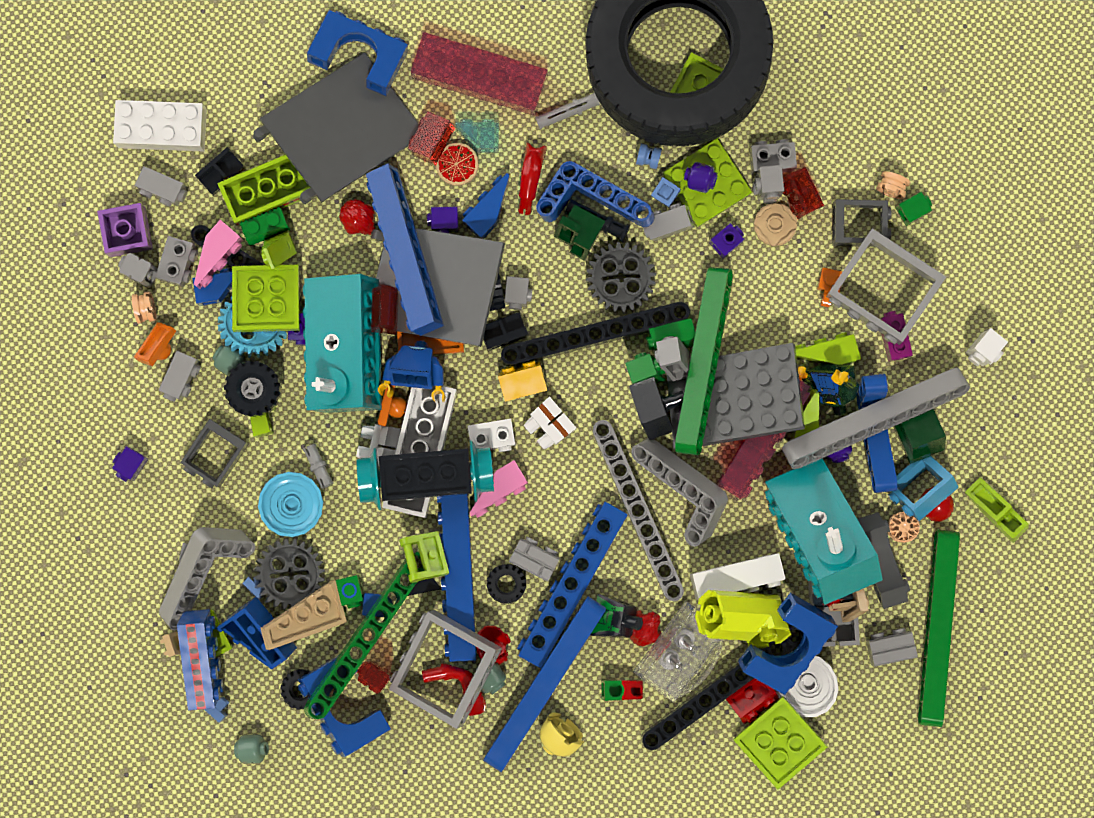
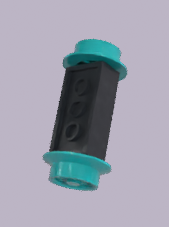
[357,440,494,510]

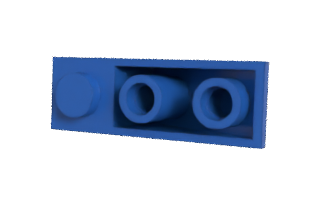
[462,173,510,239]

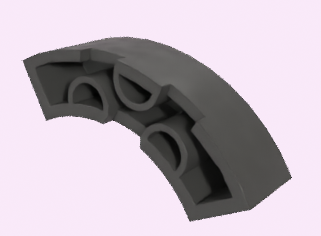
[858,512,910,609]

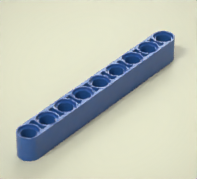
[483,596,607,772]

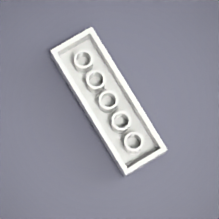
[382,386,457,518]

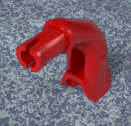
[518,142,547,215]
[422,663,486,716]

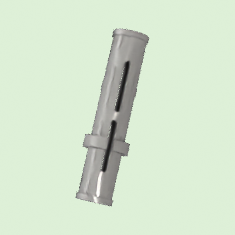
[535,93,600,129]

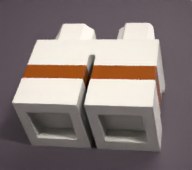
[524,396,576,450]

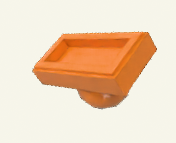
[134,322,176,367]
[377,383,408,427]

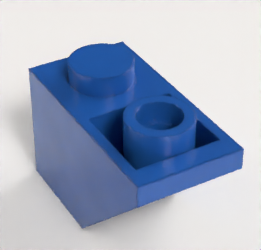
[192,268,232,306]

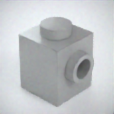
[505,276,532,310]

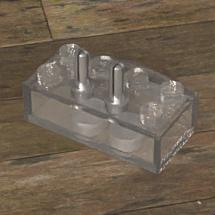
[633,601,723,703]

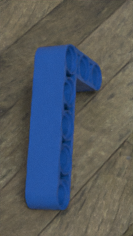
[536,161,655,227]
[856,374,898,493]

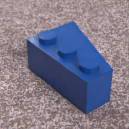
[215,597,297,670]

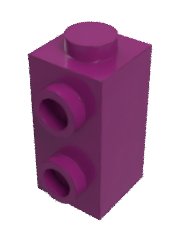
[880,311,913,362]

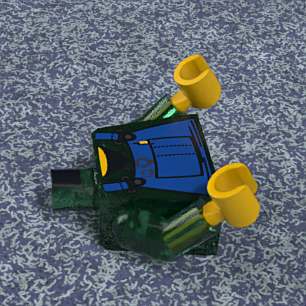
[798,363,859,415]

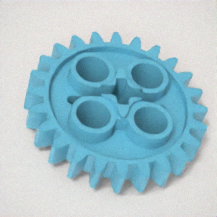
[218,296,287,358]

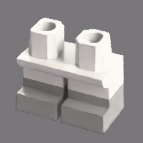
[356,424,401,465]

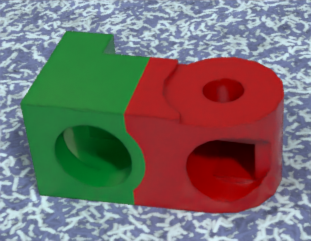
[601,679,643,701]

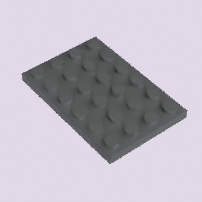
[667,343,805,449]

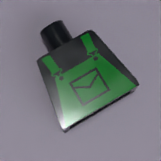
[590,594,643,638]

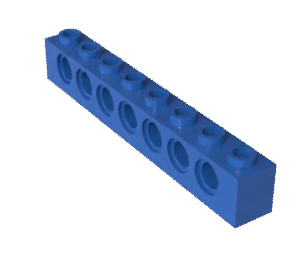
[517,502,628,668]

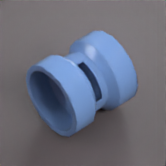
[636,143,662,170]

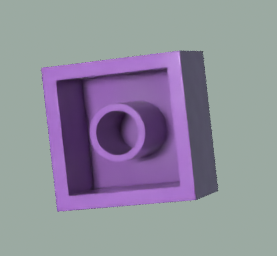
[97,203,153,257]

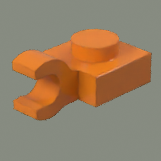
[817,267,842,308]

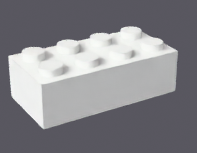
[113,100,207,152]
[689,553,785,600]

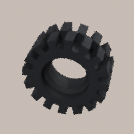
[487,564,526,604]
[280,669,310,710]

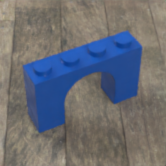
[307,10,408,96]
[738,592,838,695]
[298,655,391,757]

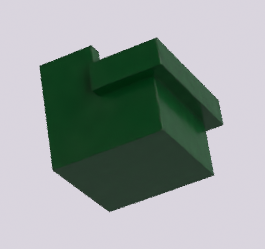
[554,205,605,261]
[893,409,946,464]

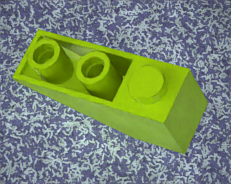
[261,230,297,269]
[795,332,861,367]

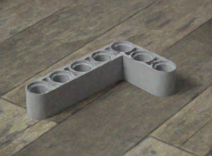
[631,438,728,547]
[159,527,255,630]

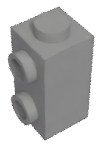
[134,166,187,207]
[643,203,695,241]
[159,351,201,402]

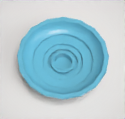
[258,472,323,537]

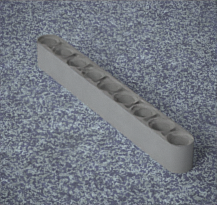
[782,368,970,469]
[592,420,684,601]

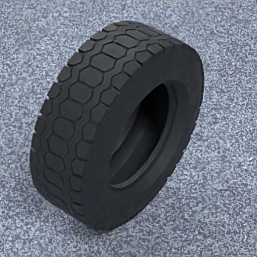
[585,0,774,147]

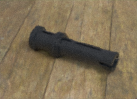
[566,199,631,242]

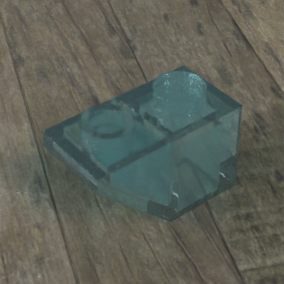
[455,119,499,153]

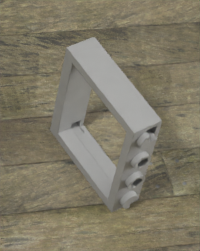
[826,228,946,345]
[389,610,502,729]

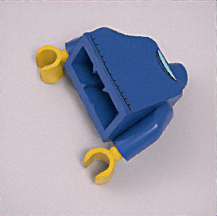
[378,341,446,402]

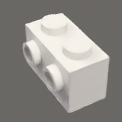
[965,328,1008,366]
[468,419,516,452]

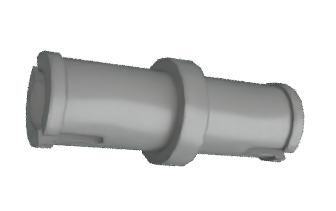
[303,444,334,489]

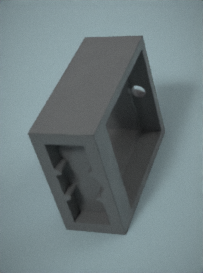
[832,199,892,247]
[180,419,249,488]

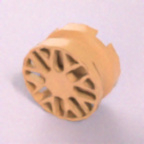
[876,171,911,199]
[132,291,157,324]
[888,512,920,543]

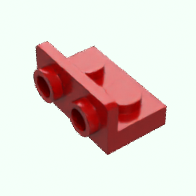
[726,678,779,724]

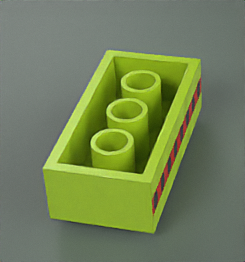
[217,155,310,227]

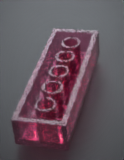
[411,32,548,116]
[716,380,810,501]

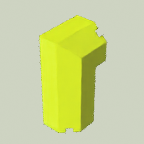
[695,590,792,648]

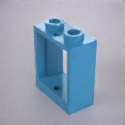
[888,456,959,521]

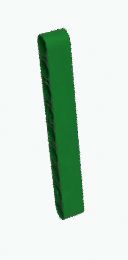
[675,267,733,455]
[918,529,960,727]
[304,552,424,719]

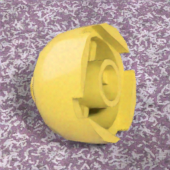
[539,713,584,757]

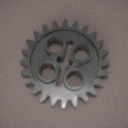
[586,242,656,313]
[253,539,325,610]

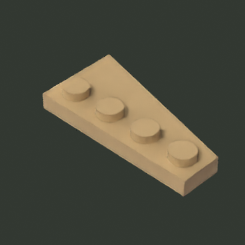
[261,580,347,650]

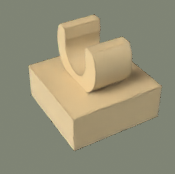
[160,632,180,657]

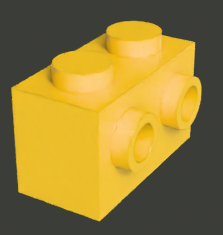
[498,360,547,402]

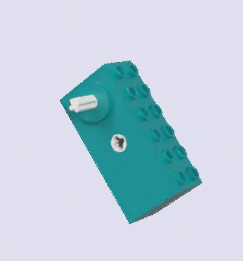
[303,274,382,413]
[764,458,883,605]

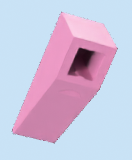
[194,220,243,289]
[469,460,528,518]

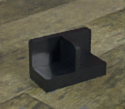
[195,147,245,196]
[483,313,528,352]

